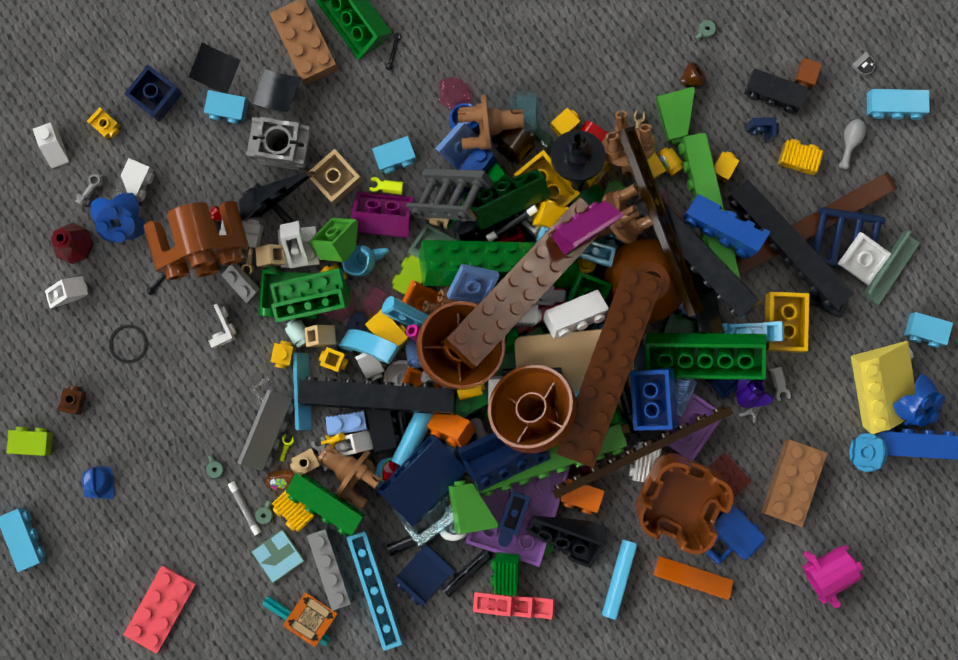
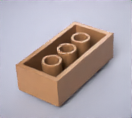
[270,0,338,86]
[761,440,827,527]

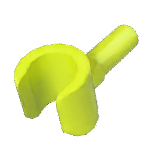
[279,434,294,462]

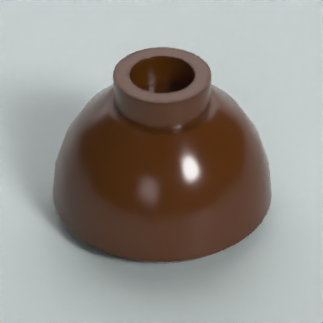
[680,62,706,87]

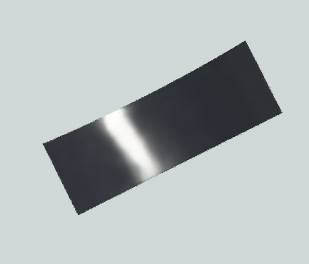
[188,42,301,112]

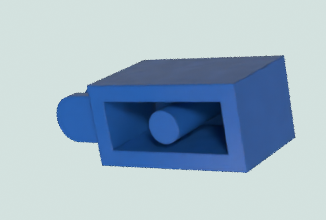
[453,148,497,198]

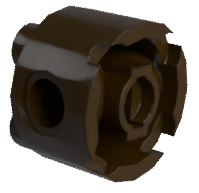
[492,127,536,164]

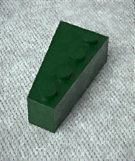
[462,169,551,230]

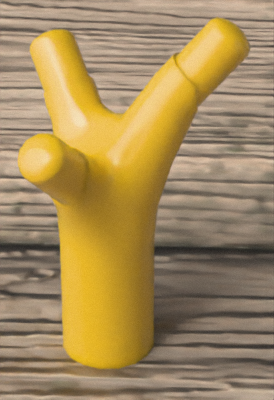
[321,432,345,449]

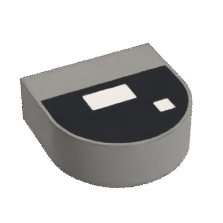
[851,52,875,75]

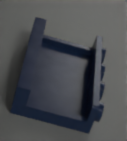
[458,432,551,492]
[376,435,467,527]

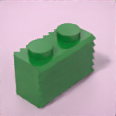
[490,552,520,597]

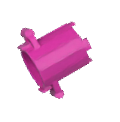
[801,545,864,608]

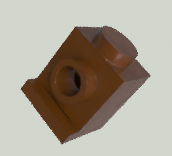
[57,385,86,415]

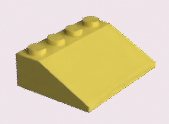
[851,341,916,434]

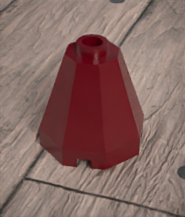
[51,223,94,264]

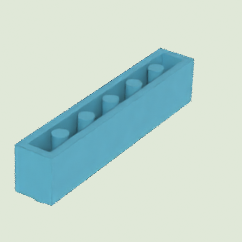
[346,530,403,651]

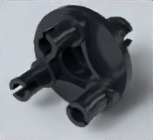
[550,130,605,191]

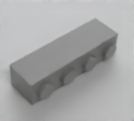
[307,528,353,611]

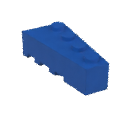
[682,194,770,259]
[877,428,958,460]

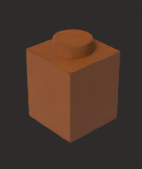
[793,58,822,89]

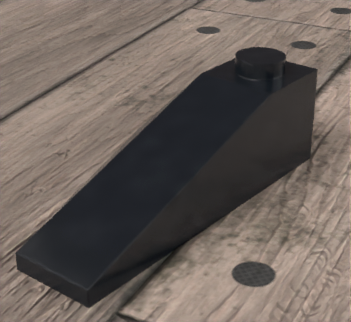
[239,171,315,221]
[526,515,607,568]

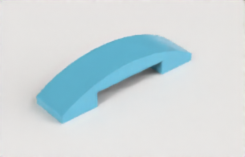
[722,321,784,342]
[338,329,400,364]

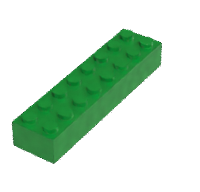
[418,240,580,288]

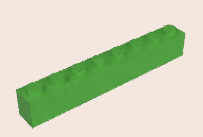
[678,133,740,279]
[475,424,627,497]

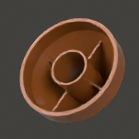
[603,239,682,323]
[416,301,505,390]
[488,365,577,453]

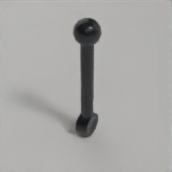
[386,32,401,70]
[146,272,166,295]

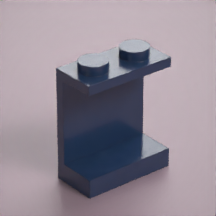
[394,543,455,606]

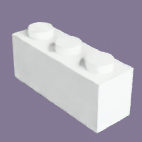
[543,290,609,339]

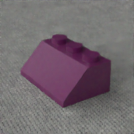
[351,191,413,237]
[551,200,624,255]

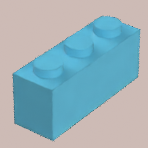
[867,89,929,120]
[0,508,46,572]

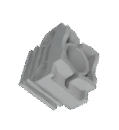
[246,117,311,170]

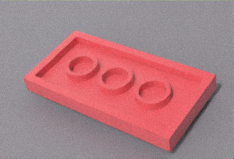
[123,565,196,654]

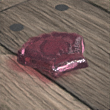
[437,77,470,111]

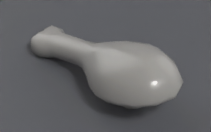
[839,119,866,170]

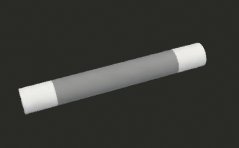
[228,481,261,536]

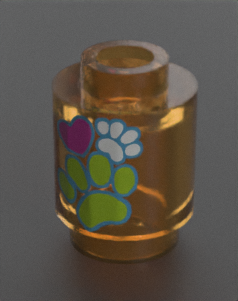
[265,469,294,491]

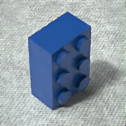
[630,368,678,430]

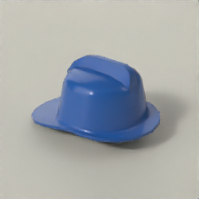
[82,466,115,499]

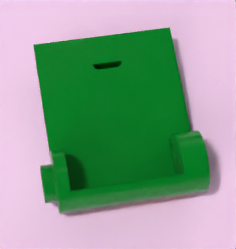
[259,266,318,319]

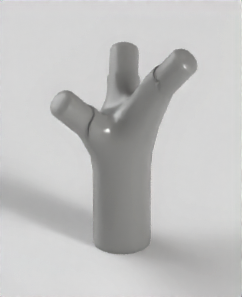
[738,406,762,423]

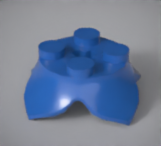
[91,193,145,243]
[893,374,945,427]

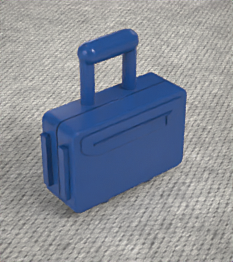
[705,505,766,565]

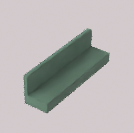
[862,230,920,306]

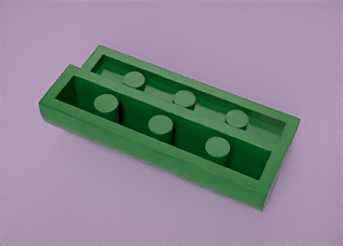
[270,267,351,323]

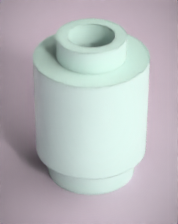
[285,319,306,348]

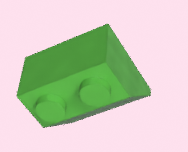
[308,218,358,262]

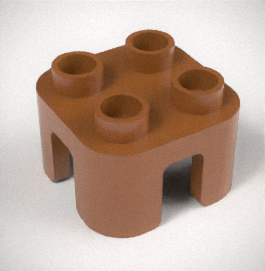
[143,201,249,280]
[635,453,734,554]

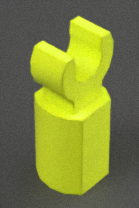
[369,177,403,195]

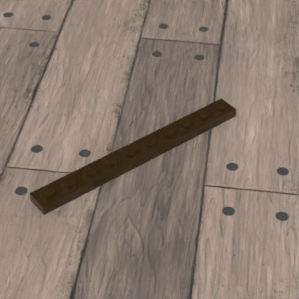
[618,126,704,317]
[552,405,733,499]

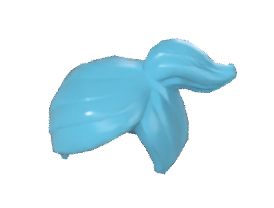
[342,245,389,277]

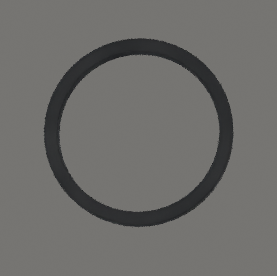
[109,325,148,363]

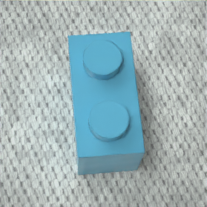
[204,90,249,124]
[372,136,416,174]
[904,312,953,348]

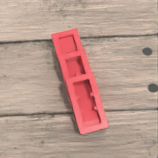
[473,592,555,619]

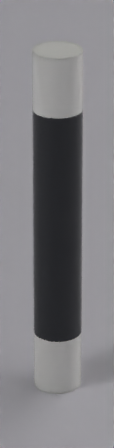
[486,205,539,242]

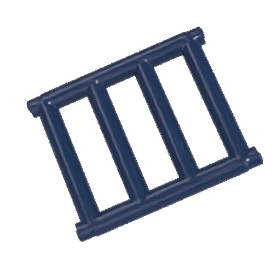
[813,207,886,269]

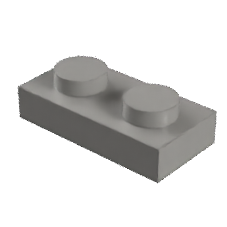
[222,263,260,303]

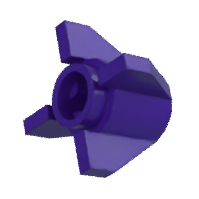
[736,379,774,408]

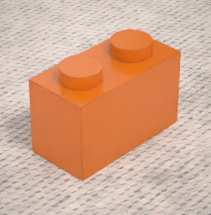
[427,414,476,448]
[560,478,604,515]

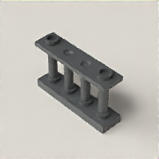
[406,169,494,222]

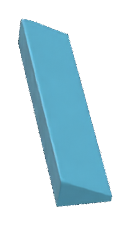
[293,353,312,430]

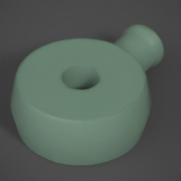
[695,20,716,41]
[206,455,224,479]
[255,500,273,525]

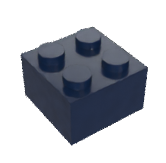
[124,64,183,122]

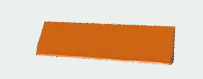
[653,556,733,600]

